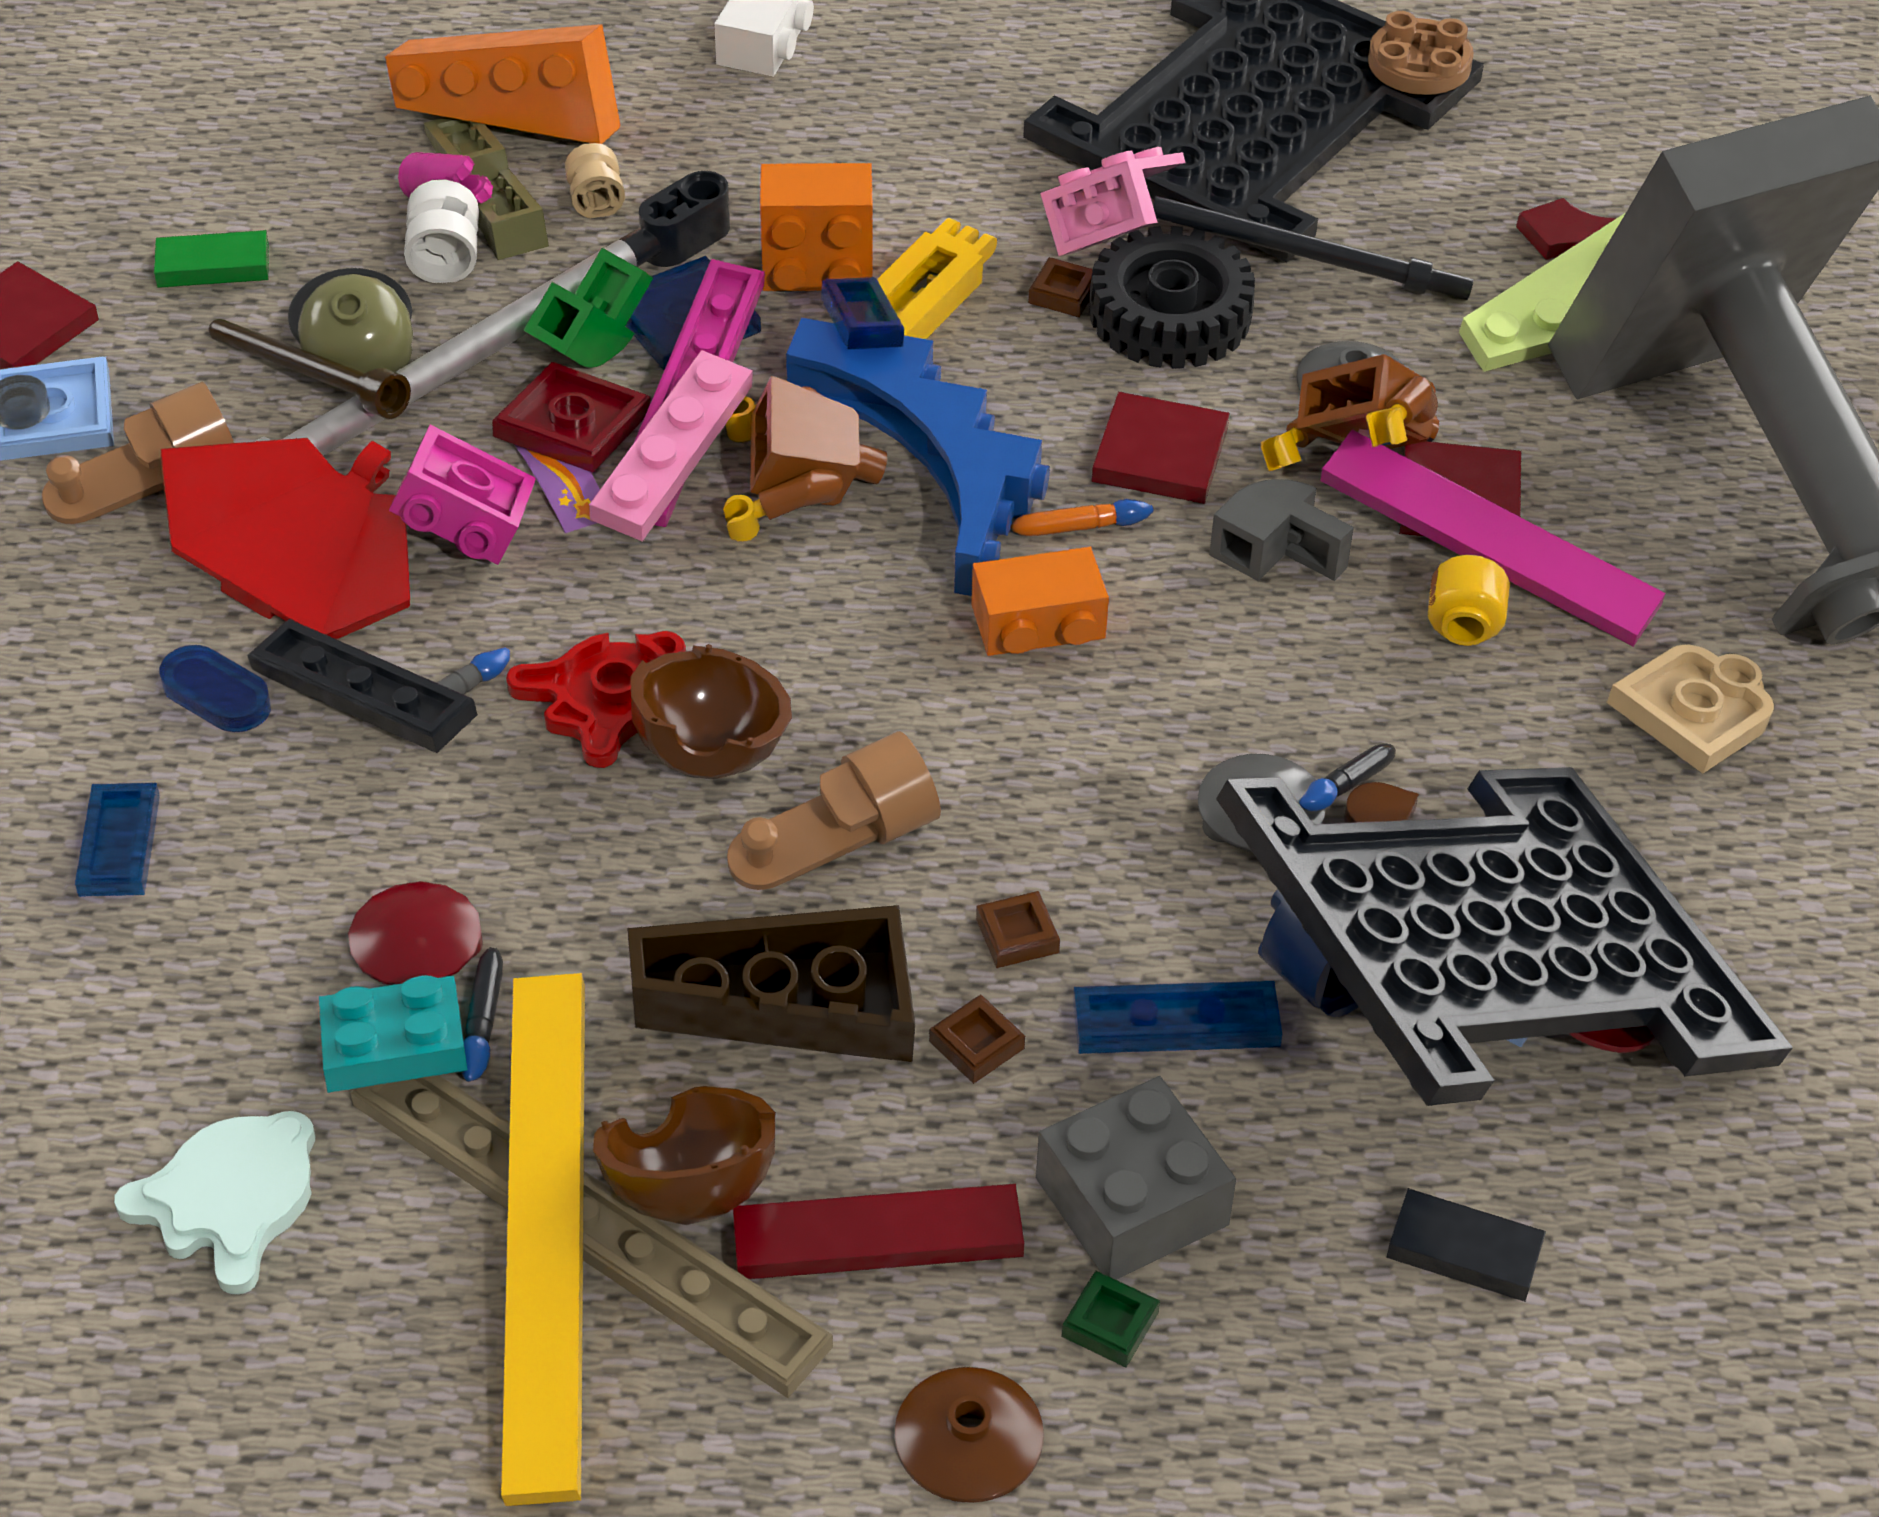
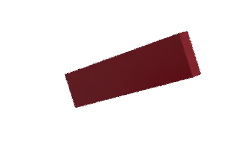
[733,1184,1025,1279]

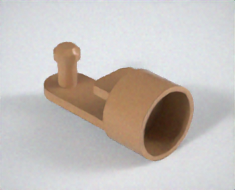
[42,382,234,524]
[727,731,941,890]

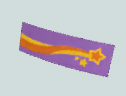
[515,445,600,533]

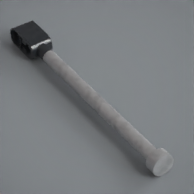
[255,171,730,456]

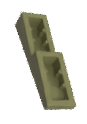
[423,117,549,260]

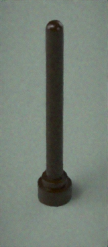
[209,319,411,419]

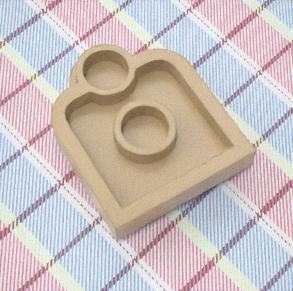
[1607,645,1774,774]

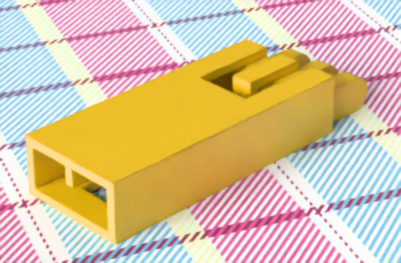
[834,218,997,339]

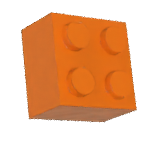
[760,163,873,291]

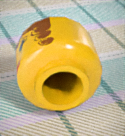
[1428,555,1510,646]

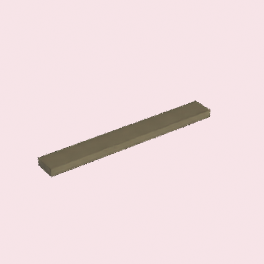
[351,1075,833,1398]

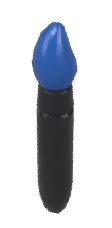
[1299,743,1396,811]
[462,947,503,1082]

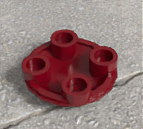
[348,881,483,985]

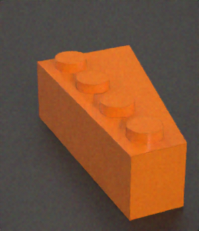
[385,24,621,144]

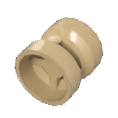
[565,143,625,218]

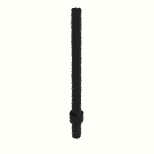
[1153,196,1473,300]

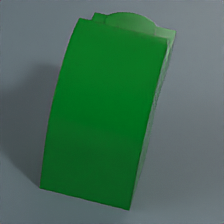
[523,248,653,368]

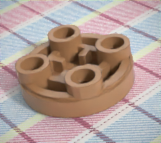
[1368,11,1474,95]

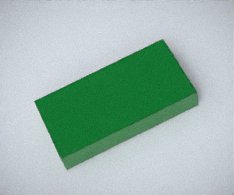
[154,230,269,288]

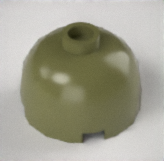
[298,274,414,388]

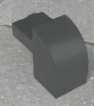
[1209,479,1354,581]

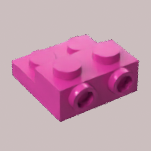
[389,424,536,565]

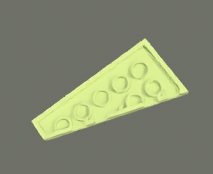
[1459,213,1625,372]

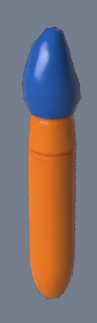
[1011,499,1154,536]

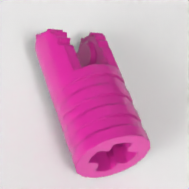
[398,152,493,204]

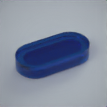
[159,645,271,732]

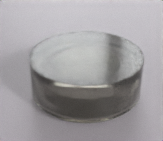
[0,375,50,429]

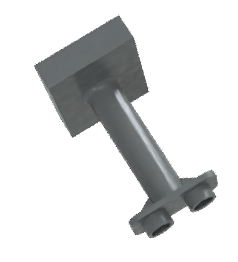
[1548,95,1879,645]

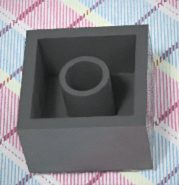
[1036,1076,1236,1280]

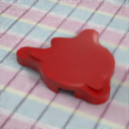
[506,631,686,768]

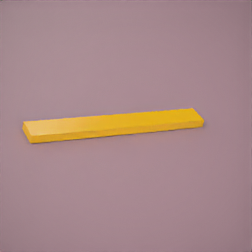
[501,973,585,1506]

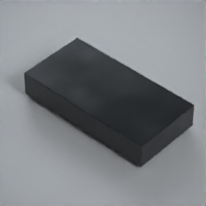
[1386,1188,1546,1302]

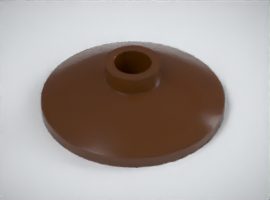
[894,1367,1044,1503]

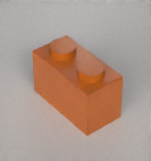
[971,546,1109,656]

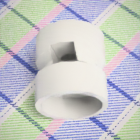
[404,180,479,283]

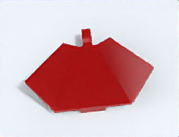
[161,438,410,639]

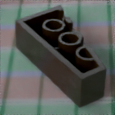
[627,905,915,1062]

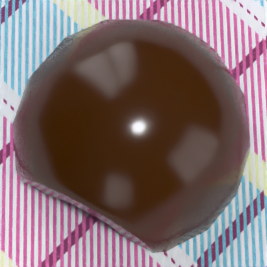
[631,644,792,780]
[593,1086,776,1225]

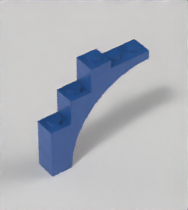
[786,318,1050,596]

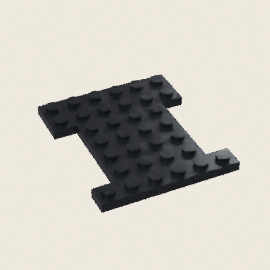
[1023,0,1484,263]
[1216,767,1793,1106]

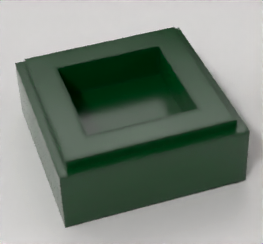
[1061,1270,1160,1368]

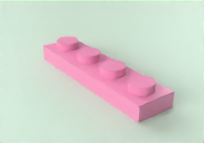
[589,350,753,542]

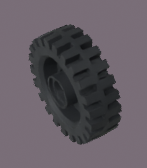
[1089,226,1255,369]

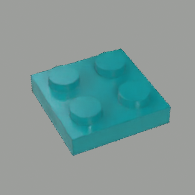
[319,976,467,1093]

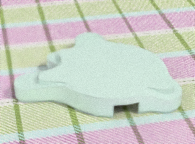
[114,1111,315,1294]

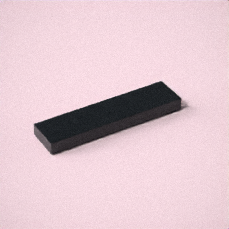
[247,619,478,753]

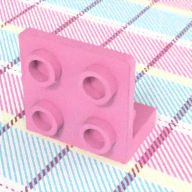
[1040,147,1186,256]

